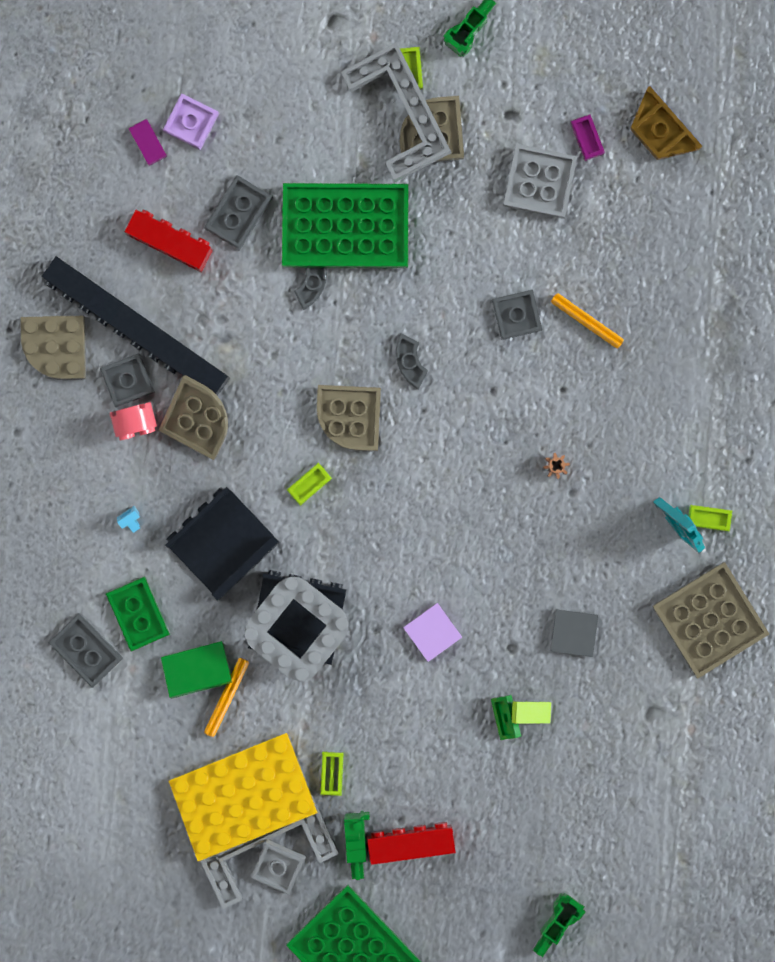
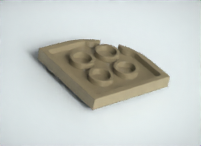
[400,96,464,162]
[21,316,86,380]
[158,375,228,460]
[317,385,381,451]

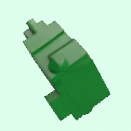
[443,0,497,57]
[344,810,370,880]
[533,893,585,958]

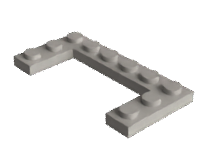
[341,42,451,182]
[201,795,339,909]

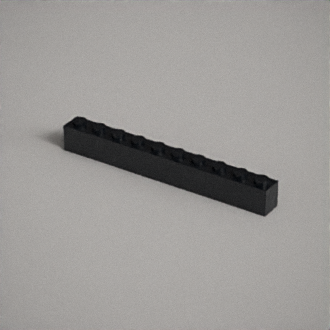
[41,256,230,396]

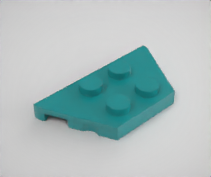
[653,497,705,553]

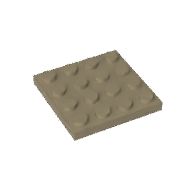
[652,562,769,679]

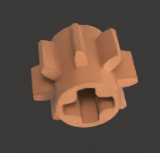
[543,453,570,479]

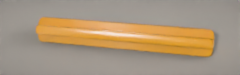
[551,293,624,349]
[204,658,249,737]

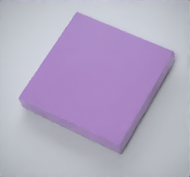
[163,93,219,150]
[403,603,462,662]

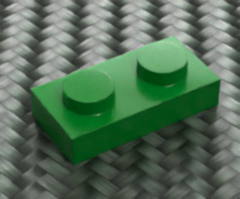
[491,695,521,740]

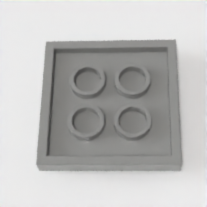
[503,144,578,219]

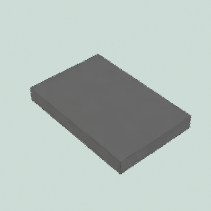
[204,175,273,250]
[48,613,123,688]

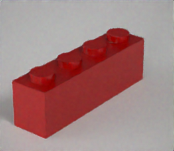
[124,209,213,273]
[367,822,456,865]

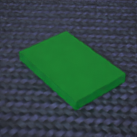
[106,577,170,652]
[161,641,232,699]

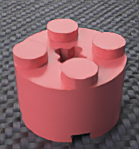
[109,402,157,441]

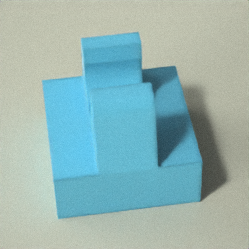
[117,506,140,533]

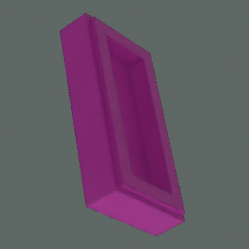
[570,114,605,161]
[128,119,167,166]

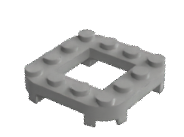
[245,577,349,681]

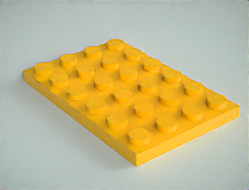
[169,733,318,862]

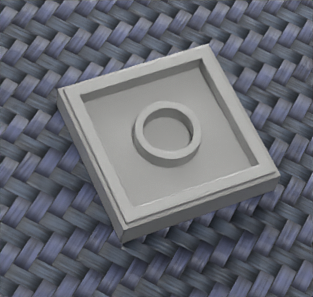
[250,839,306,895]

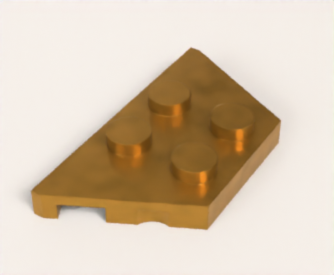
[630,86,702,160]

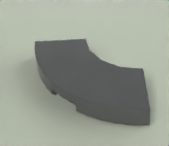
[294,268,327,310]
[396,333,428,390]

